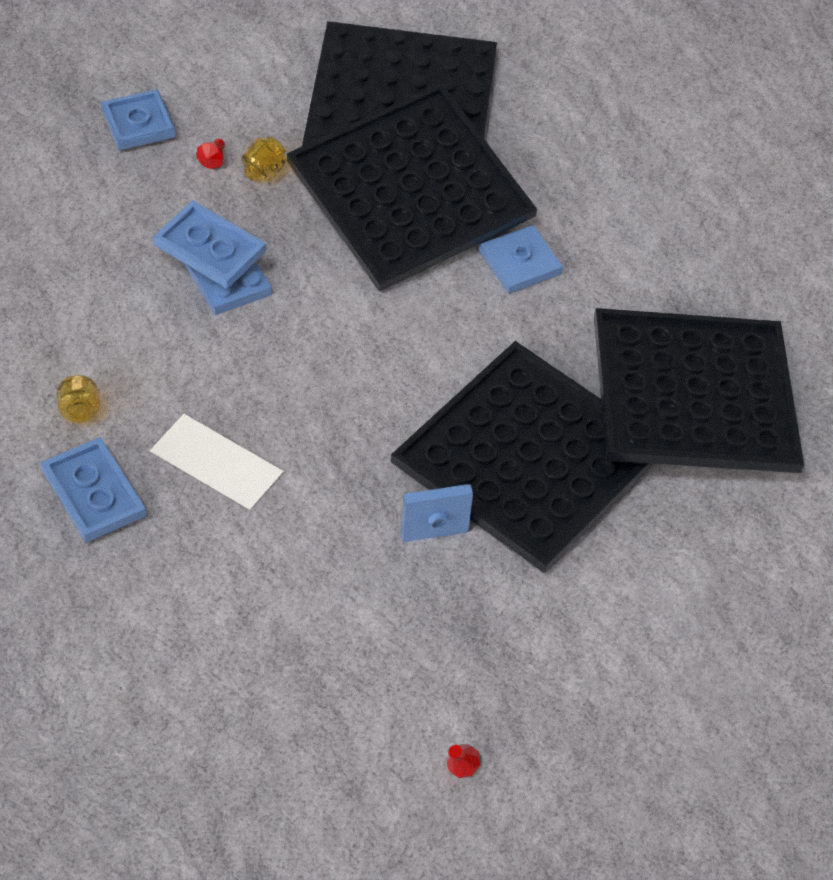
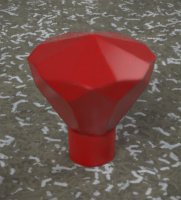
[196,138,225,169]
[447,744,481,778]

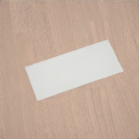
[150,414,284,510]

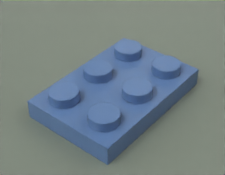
[153,200,266,289]
[184,262,272,315]
[40,437,146,543]

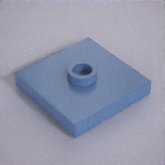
[101,89,176,150]
[479,225,563,294]
[400,484,473,542]

